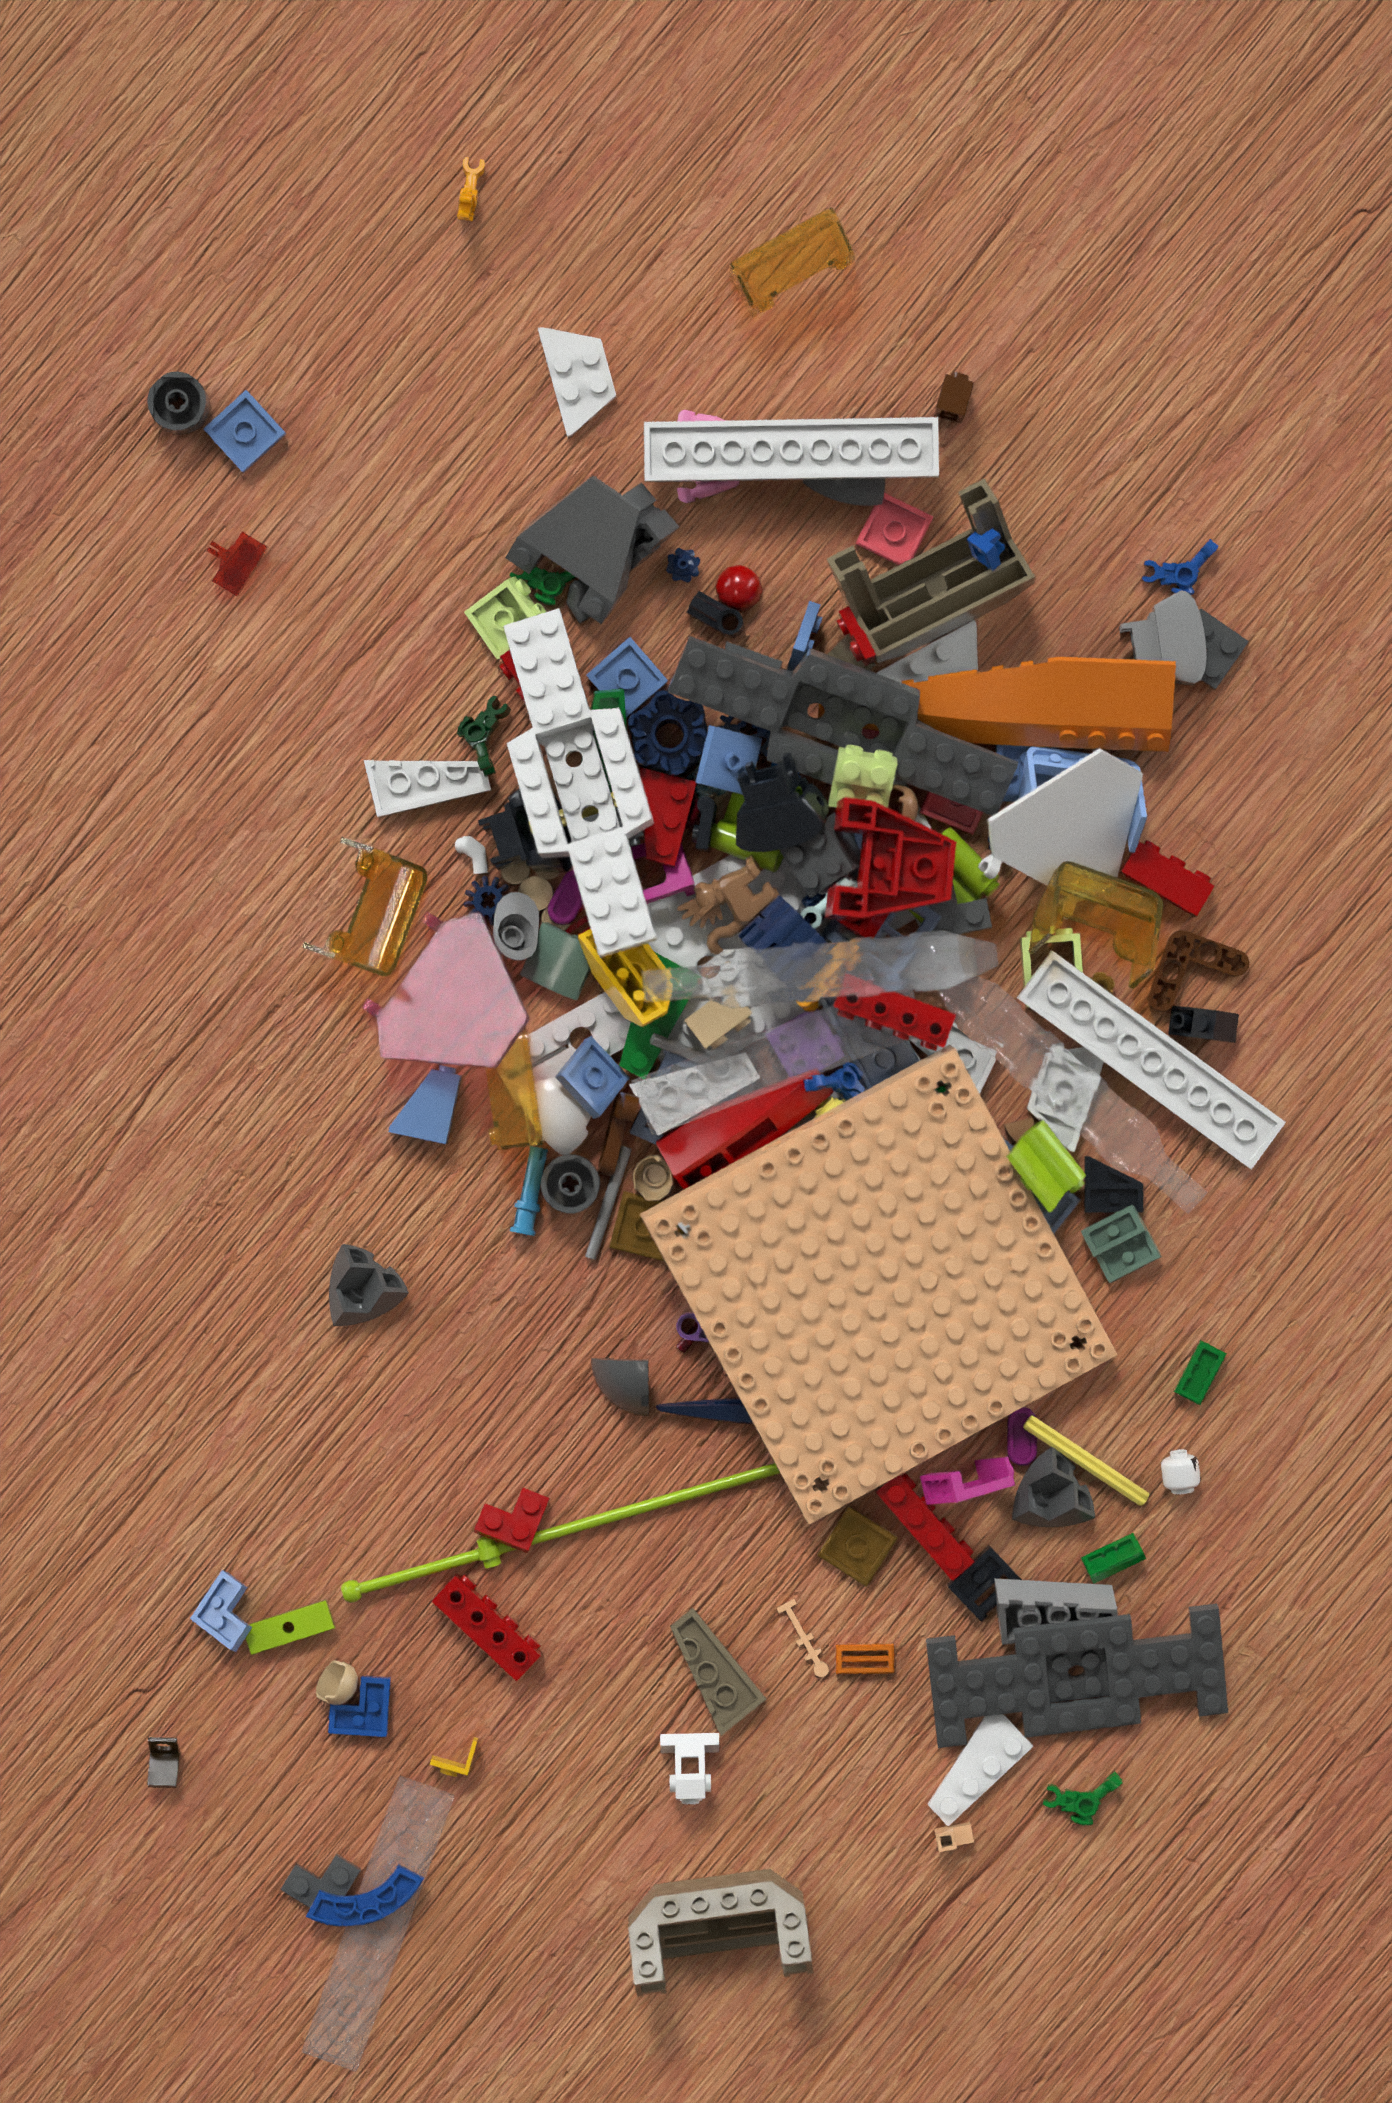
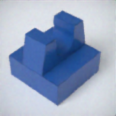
[967,528,1005,571]

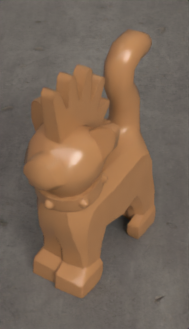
[677,855,782,956]

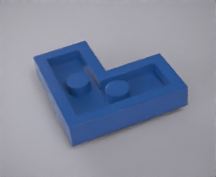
[328,1676,391,1737]

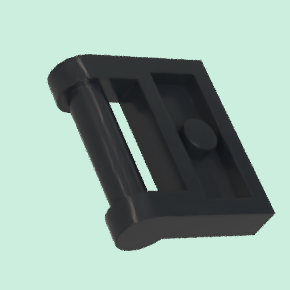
[691,796,717,852]
[947,1545,1022,1622]

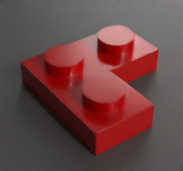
[836,606,876,666]
[474,1487,550,1553]

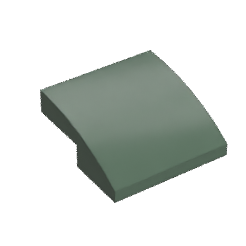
[520,922,591,1000]
[1081,1204,1162,1283]

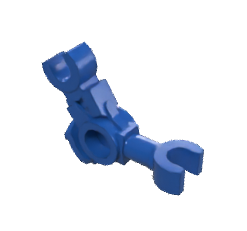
[1142,539,1219,595]
[803,1062,865,1101]

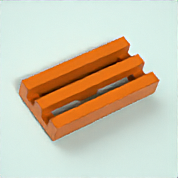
[835,1643,894,1674]

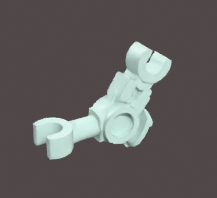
[801,867,859,928]

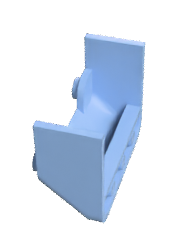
[1019,747,1147,852]

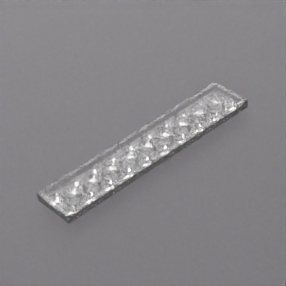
[632,977,916,1136]
[302,1775,455,2072]

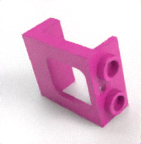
[631,843,696,904]
[920,1457,1015,1505]

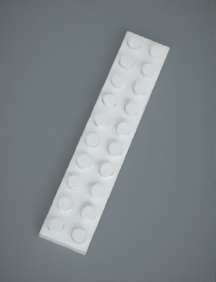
[644,417,939,482]
[1017,951,1286,1170]

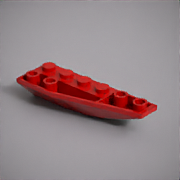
[656,1068,834,1190]

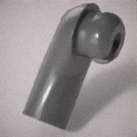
[566,579,590,624]

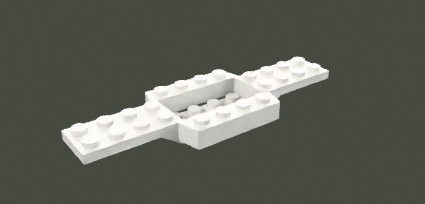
[503,608,657,958]

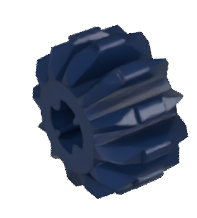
[464,876,509,926]

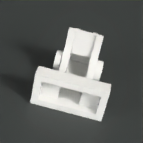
[660,1733,719,1804]

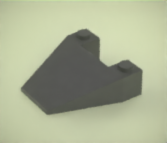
[505,475,641,624]

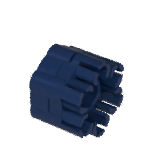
[628,691,708,777]
[737,895,837,996]

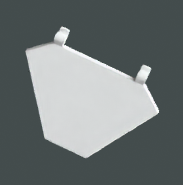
[978,748,1143,919]

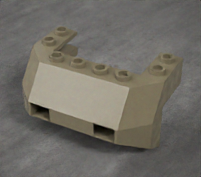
[827,479,1035,663]
[628,1869,813,1997]

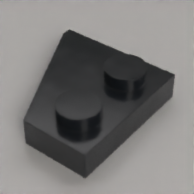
[1084,1156,1143,1213]

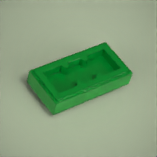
[1173,1340,1227,1405]
[1081,1533,1146,1584]

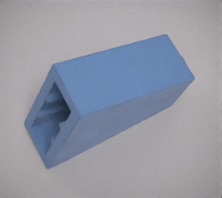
[389,1065,462,1144]

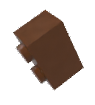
[934,372,974,424]

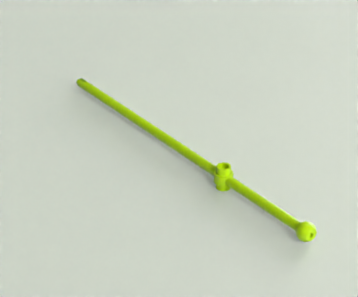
[341,1463,780,1603]

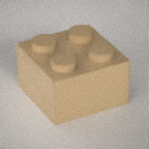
[684,985,753,1050]

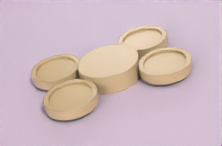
[501,861,570,931]

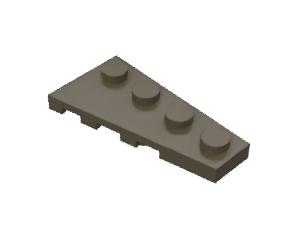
[670,1607,766,1736]

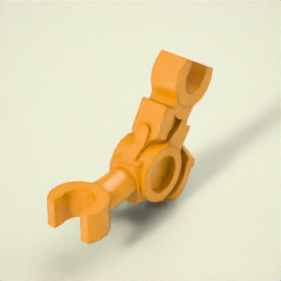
[457,157,485,222]

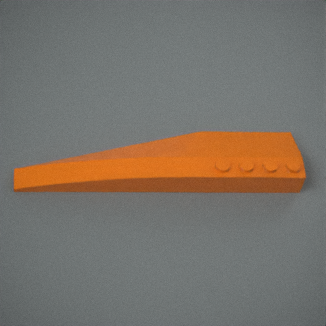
[818,657,1176,752]

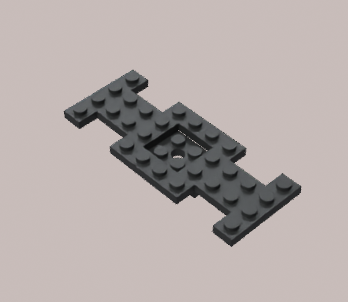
[926,1603,1228,1748]

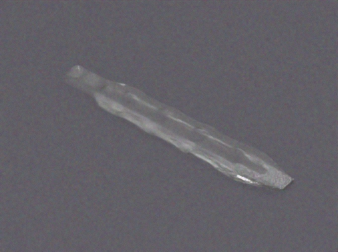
[642,931,998,1009]
[932,964,1208,1214]

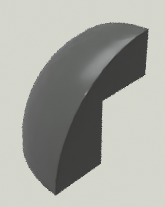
[802,478,885,506]
[329,1244,409,1326]
[591,1358,649,1416]
[1012,1447,1095,1527]

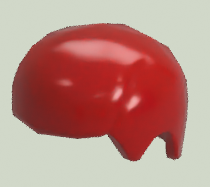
[715,565,763,611]

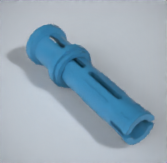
[510,1146,548,1236]

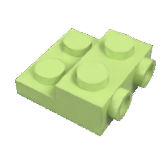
[464,576,547,660]
[828,745,897,808]

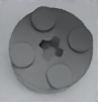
[147,372,210,435]
[541,1154,600,1213]

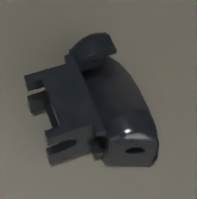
[736,752,829,852]
[478,788,572,872]

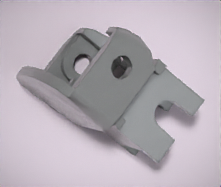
[1119,590,1207,686]

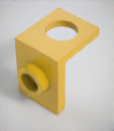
[430,1737,478,1777]

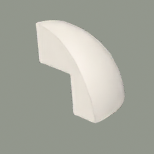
[518,1077,591,1155]

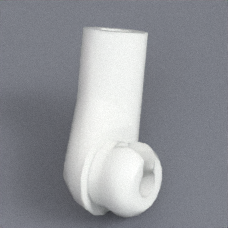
[455,836,488,874]

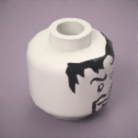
[1161,1449,1201,1494]

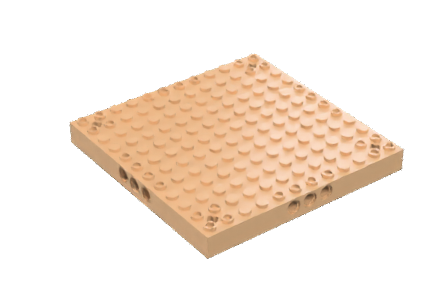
[640,1045,1117,1525]

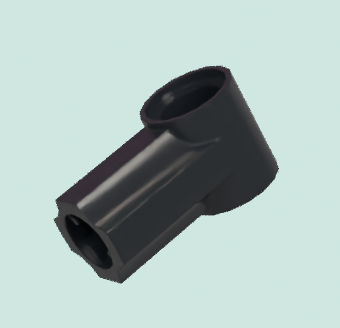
[686,591,744,638]

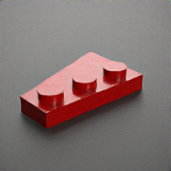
[640,767,697,868]

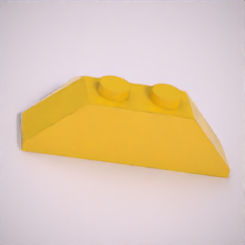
[578,929,675,1027]

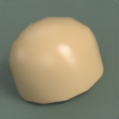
[632,1155,676,1201]
[316,1660,358,1705]

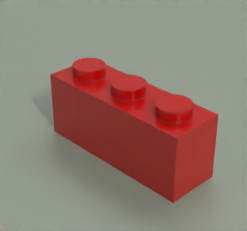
[1119,840,1215,917]

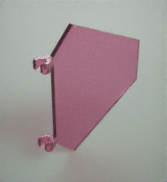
[362,912,530,1068]

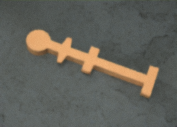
[776,1599,829,1677]

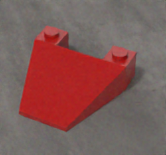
[825,797,957,922]

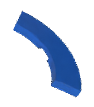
[306,1864,424,1926]

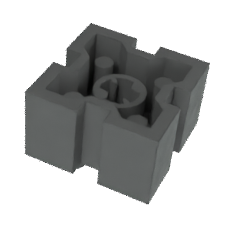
[623,483,679,571]

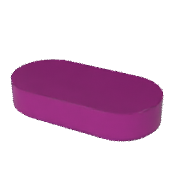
[548,870,584,925]
[1007,1407,1037,1466]

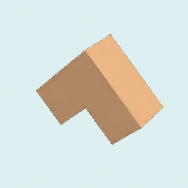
[934,1822,974,1852]

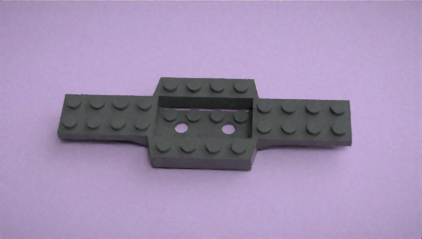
[668,636,1018,816]

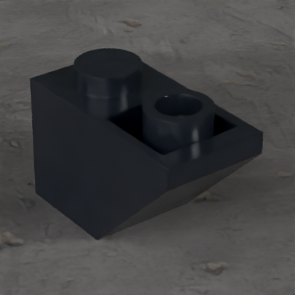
[1168,1006,1239,1043]

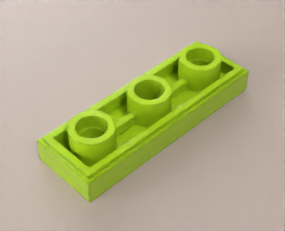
[246,1599,335,1655]

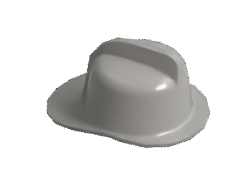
[492,892,539,960]

